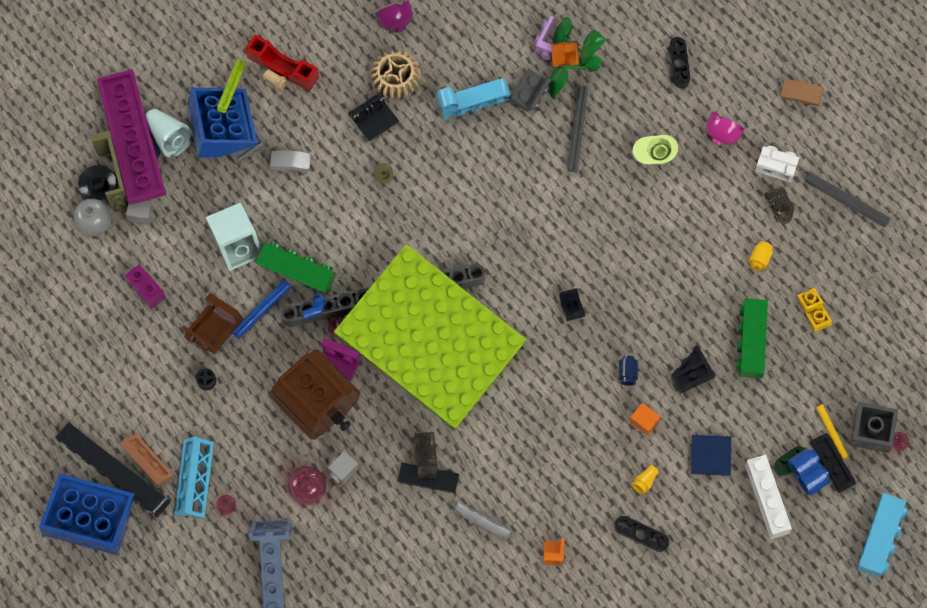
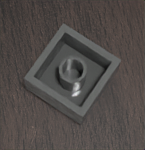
[850,402,898,453]

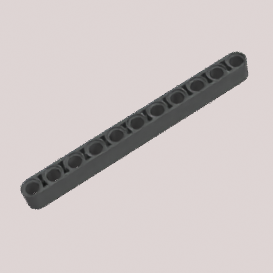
[280,264,485,327]

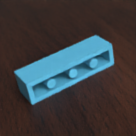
[857,493,908,578]

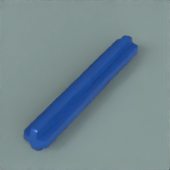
[232,280,291,339]

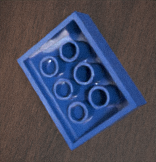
[188,87,257,158]
[39,473,135,556]

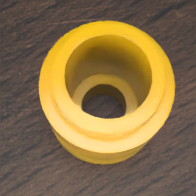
[748,241,773,271]

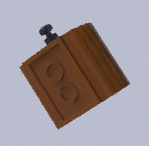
[270,349,360,440]

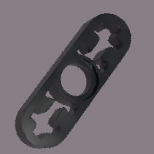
[669,37,690,88]
[615,516,669,552]

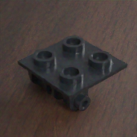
[348,94,399,141]

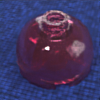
[287,466,327,506]

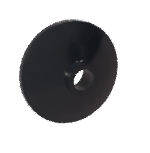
[78,165,116,200]

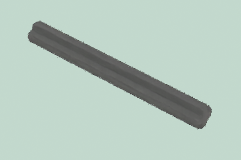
[568,86,588,172]
[805,172,890,227]

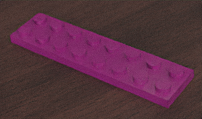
[97,69,166,205]

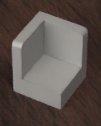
[126,200,152,225]

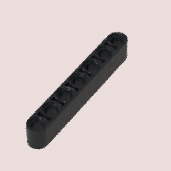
[55,423,170,518]

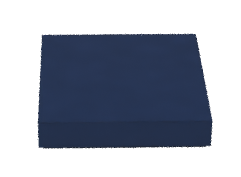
[691,435,731,476]

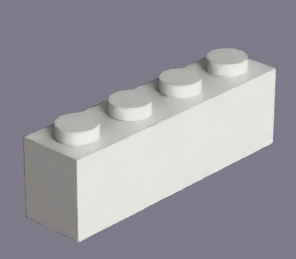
[745,455,792,539]

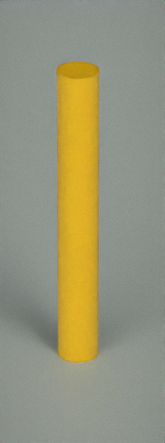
[816,405,849,460]

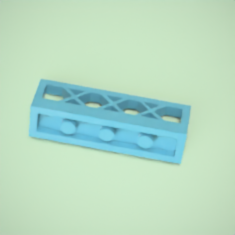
[174,437,214,518]

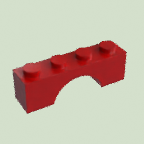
[245,34,319,92]

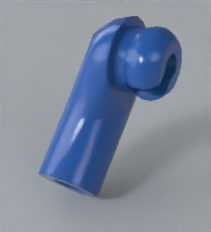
[302,294,326,320]

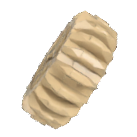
[371,50,421,99]

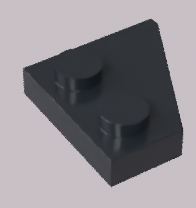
[671,345,715,394]

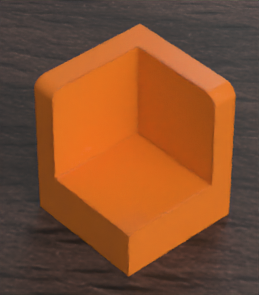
[551,42,579,67]
[629,403,661,436]
[543,538,565,565]

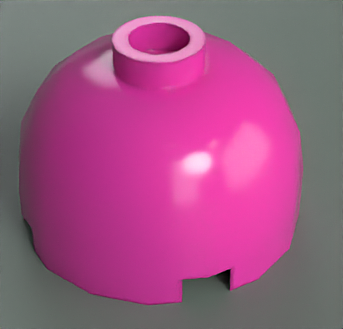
[706,112,745,146]

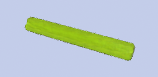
[217,59,246,113]

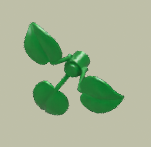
[549,17,607,99]

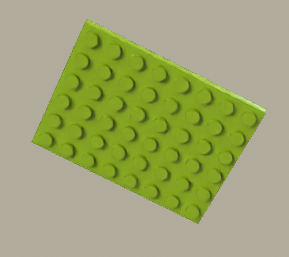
[334,244,527,429]

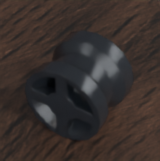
[196,368,217,391]

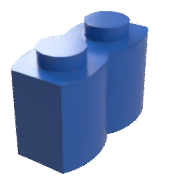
[787,448,830,495]

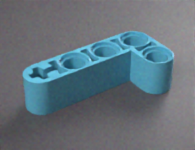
[437,79,511,120]

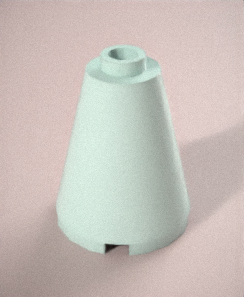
[145,109,193,157]

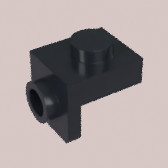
[559,288,585,321]

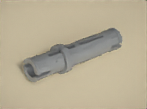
[454,501,512,541]

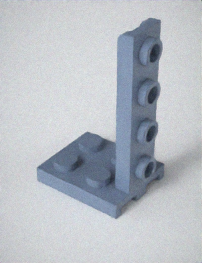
[249,520,293,608]

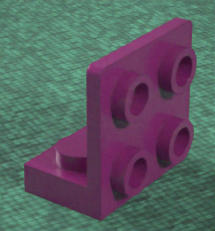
[321,338,362,382]

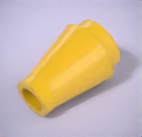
[632,465,659,495]

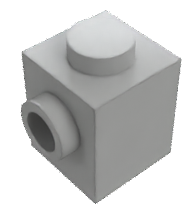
[328,451,359,485]

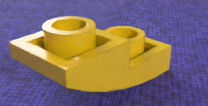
[797,288,832,332]

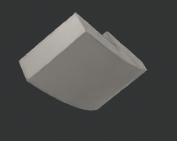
[269,150,310,173]

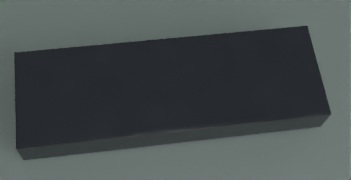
[809,433,856,493]
[398,462,459,494]

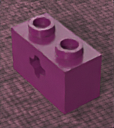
[124,264,166,309]

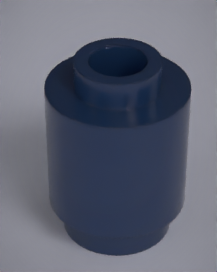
[619,356,638,386]

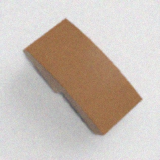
[780,79,824,106]

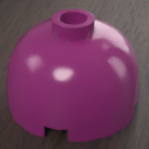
[375,0,413,33]

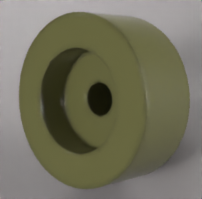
[374,163,393,183]

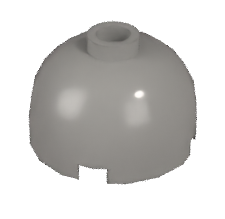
[73,199,111,237]

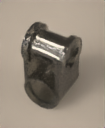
[764,186,794,224]

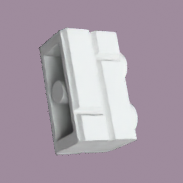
[755,146,799,183]

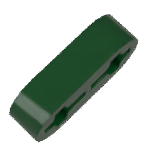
[774,446,805,476]

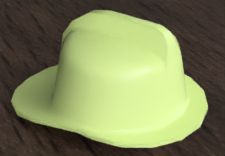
[633,135,678,165]

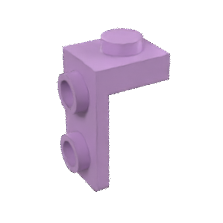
[534,16,554,60]

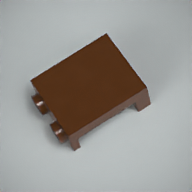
[181,293,244,354]

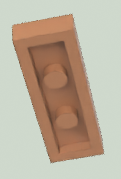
[121,434,174,486]

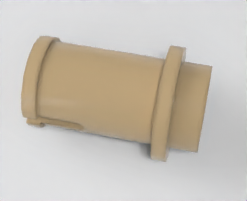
[263,69,287,90]

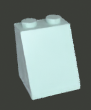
[206,202,261,271]

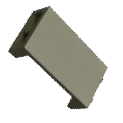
[91,130,129,210]

